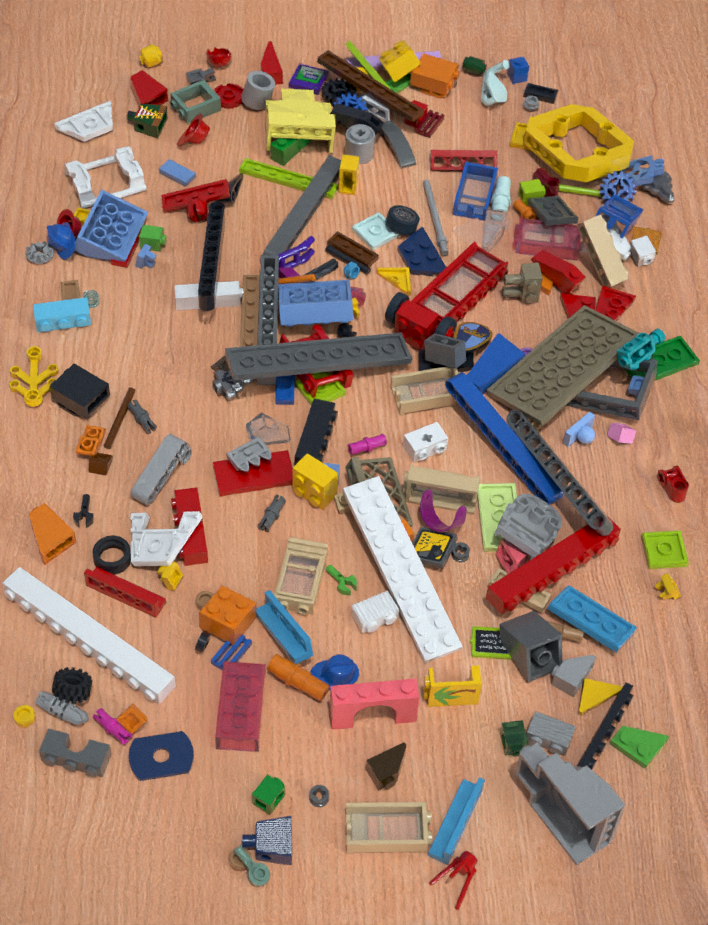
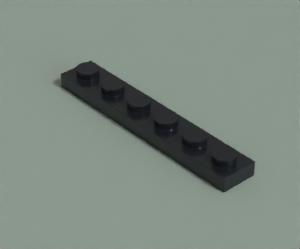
[577,682,634,770]

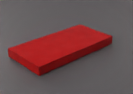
[213,450,293,496]

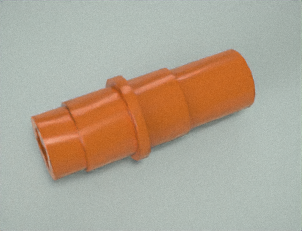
[267,654,330,702]

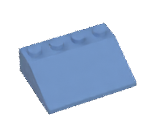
[74,189,148,262]
[278,280,353,327]

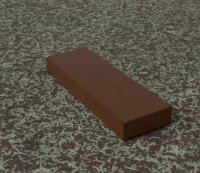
[327,231,379,268]

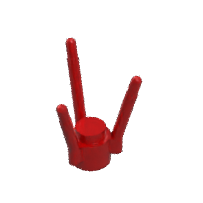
[429,851,478,910]

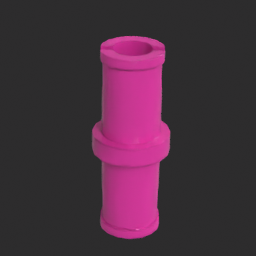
[348,434,387,455]
[93,708,132,745]

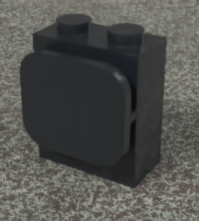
[49,363,110,419]

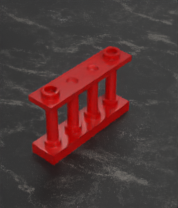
[279,324,354,398]

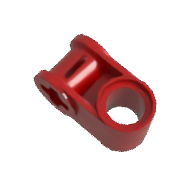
[657,465,689,503]

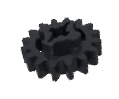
[321,78,356,104]

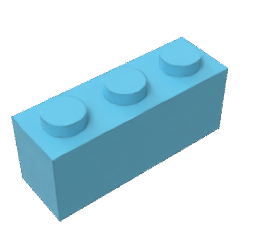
[33,297,91,332]

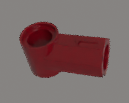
[533,167,560,197]

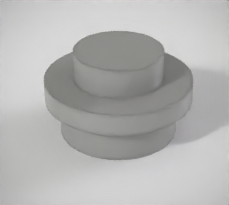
[523,96,539,111]

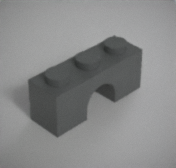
[39,728,112,777]

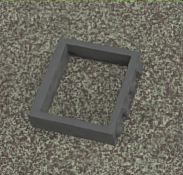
[567,359,657,420]

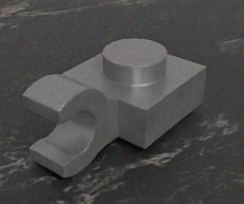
[186,68,216,85]

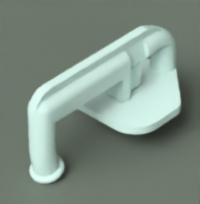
[481,60,509,106]

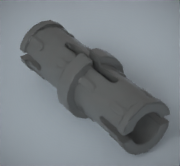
[127,400,157,434]
[258,495,286,532]

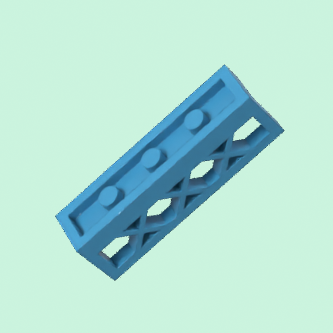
[256,590,313,665]
[428,777,485,865]

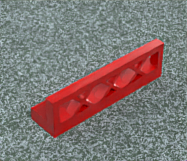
[430,150,497,171]
[84,567,166,618]

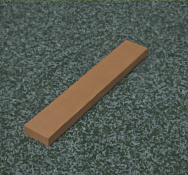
[240,275,260,347]

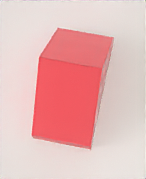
[496,538,529,574]

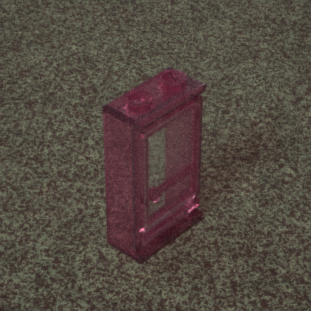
[513,217,581,261]

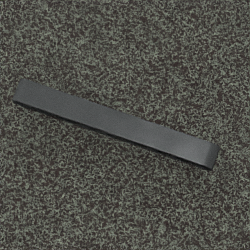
[263,155,341,255]
[507,410,613,536]

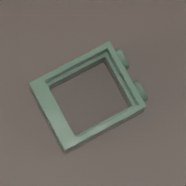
[170,80,221,124]

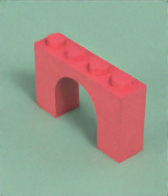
[330,678,419,730]

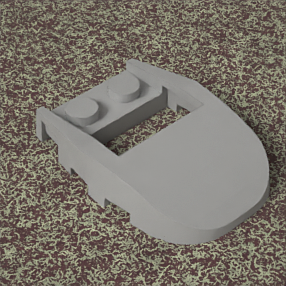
[494,494,562,560]

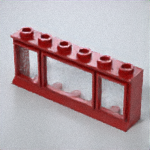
[411,241,508,325]

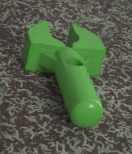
[326,565,357,595]

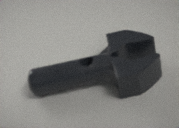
[73,494,94,528]

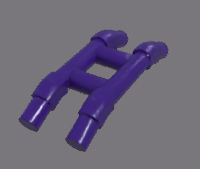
[260,236,315,268]

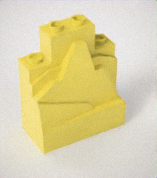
[265,89,336,153]

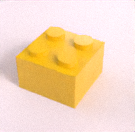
[378,40,421,82]
[293,453,338,510]

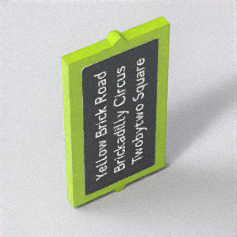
[470,626,512,660]

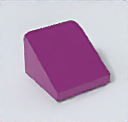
[279,267,300,278]

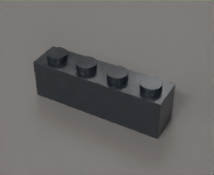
[294,399,338,466]

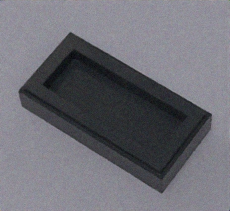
[523,83,558,104]

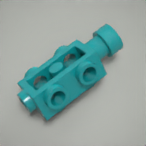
[617,328,666,370]

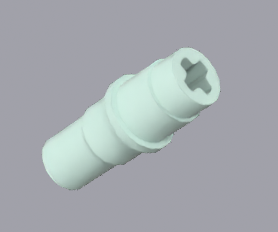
[491,176,511,220]

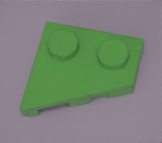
[610,726,669,769]

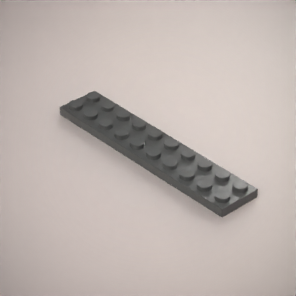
[225,332,412,381]

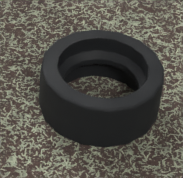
[92,535,131,574]

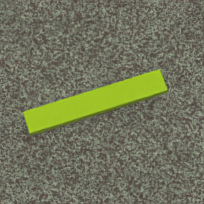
[345,41,390,88]
[239,158,338,199]

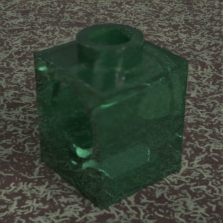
[500,720,528,756]

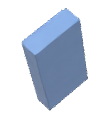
[159,159,196,186]

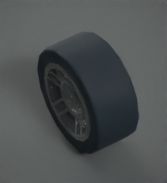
[385,205,420,235]

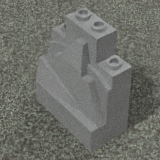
[515,742,625,866]

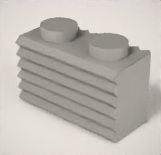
[525,711,576,756]

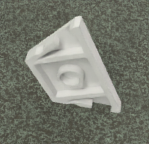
[54,101,113,142]

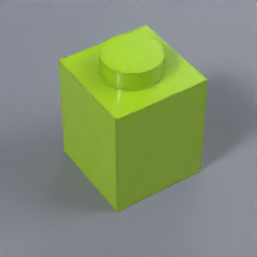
[518,179,545,205]

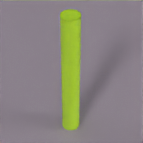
[559,185,608,197]

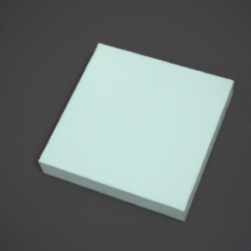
[352,212,400,251]

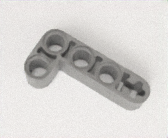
[131,434,192,506]

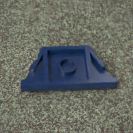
[397,227,446,277]

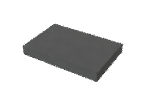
[528,196,578,226]

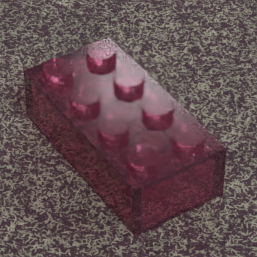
[215,661,266,752]

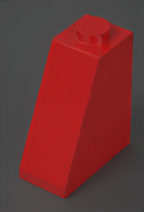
[130,70,168,107]

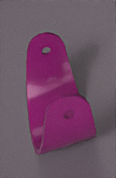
[420,489,467,532]

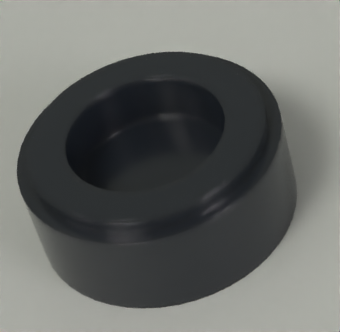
[195,631,211,653]

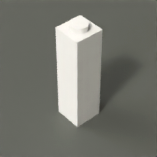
[174,281,243,311]

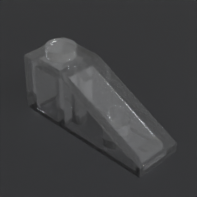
[481,209,509,252]

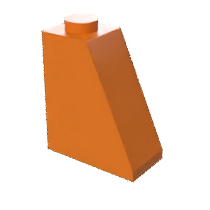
[29,503,76,565]

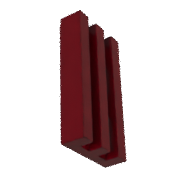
[415,109,444,138]

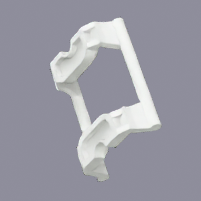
[64,146,147,209]

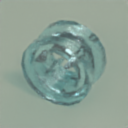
[83,290,99,308]

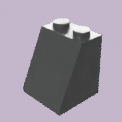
[500,611,563,682]

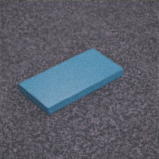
[547,585,637,653]

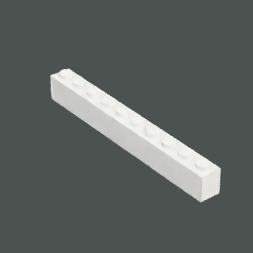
[2,567,176,704]

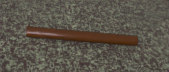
[104,387,135,449]

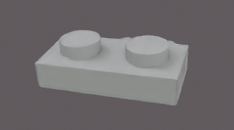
[227,437,271,472]

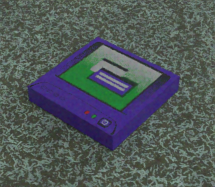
[289,64,329,95]

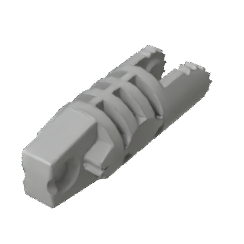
[35,691,89,725]

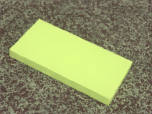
[477,483,517,552]

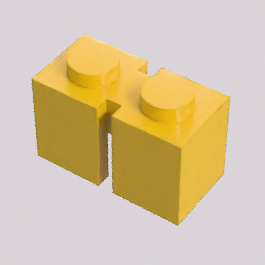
[339,155,360,195]

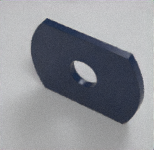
[129,731,194,781]

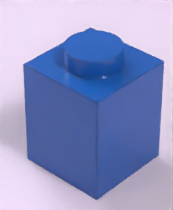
[507,56,530,84]

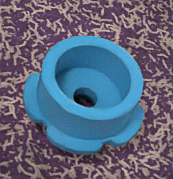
[344,262,360,279]

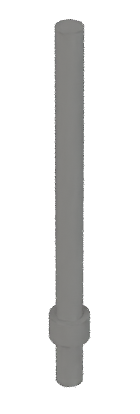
[423,180,449,256]

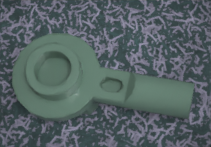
[234,845,270,886]

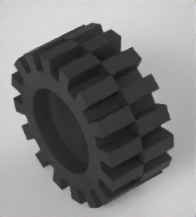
[52,667,92,704]

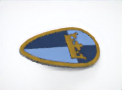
[454,322,493,353]

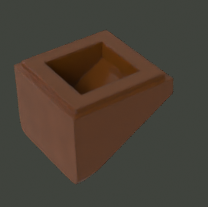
[88,453,113,475]

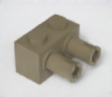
[502,263,542,304]

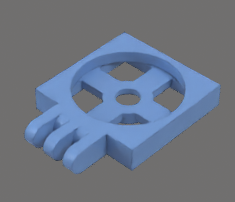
[619,155,664,186]

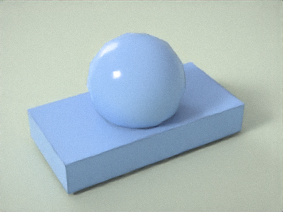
[563,412,595,447]

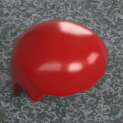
[206,47,231,67]

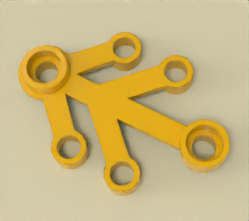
[9,346,59,407]

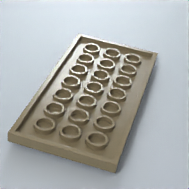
[487,305,639,426]

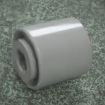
[241,71,275,110]
[345,124,375,164]

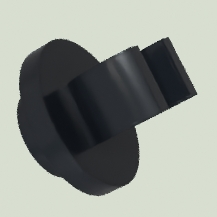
[337,323,357,338]

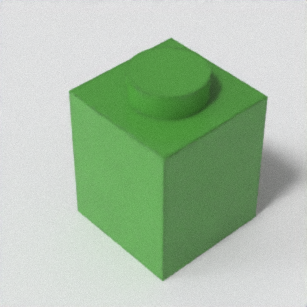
[139,225,167,252]

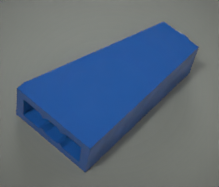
[467,333,525,395]

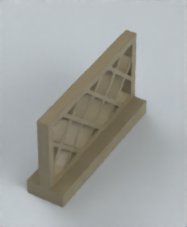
[345,457,413,527]

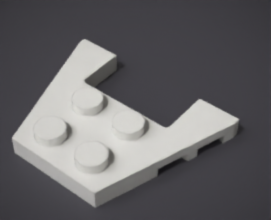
[130,511,203,566]

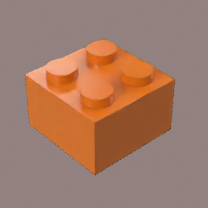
[199,585,257,645]

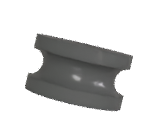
[451,542,470,563]
[309,785,329,807]

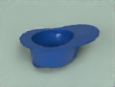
[47,222,75,259]
[310,654,359,690]

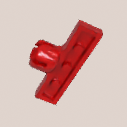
[161,179,230,222]

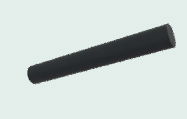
[325,245,371,275]

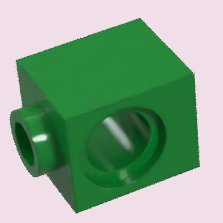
[252,774,285,815]

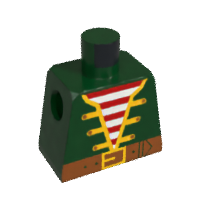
[127,104,168,139]

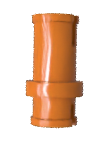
[513,199,536,223]

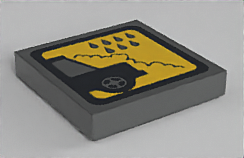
[412,527,458,569]

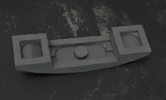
[379,120,416,169]

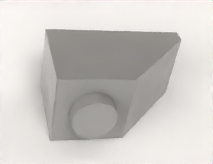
[551,655,596,697]

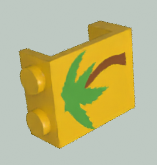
[423,665,482,707]

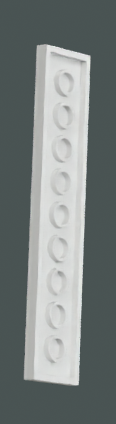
[342,476,463,664]

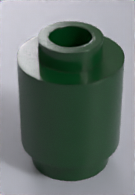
[462,56,487,76]

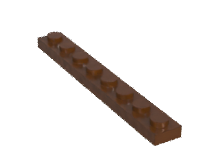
[317,50,424,123]

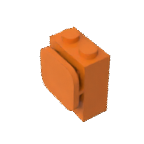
[410,53,460,98]

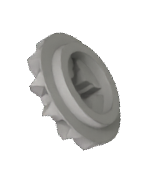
[25,241,54,264]

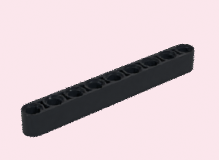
[198,202,225,311]

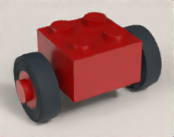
[385,292,457,350]

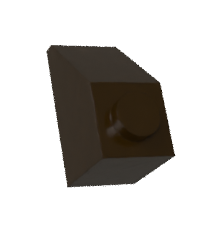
[366,742,407,791]

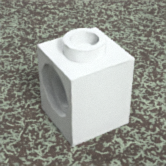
[630,236,656,267]

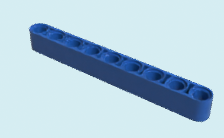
[445,372,563,505]

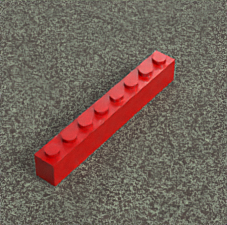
[485,516,621,615]

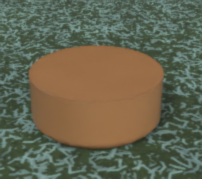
[195,591,214,611]
[229,848,251,872]

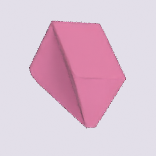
[608,423,636,444]

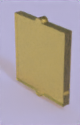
[630,226,662,255]

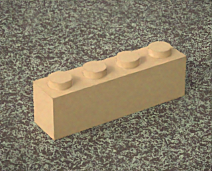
[577,214,629,288]

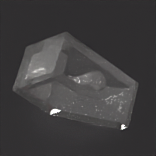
[246,413,291,445]

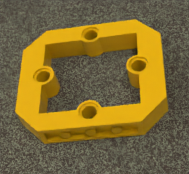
[524,104,634,182]

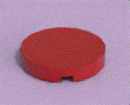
[214,83,243,109]

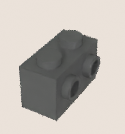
[424,333,466,368]

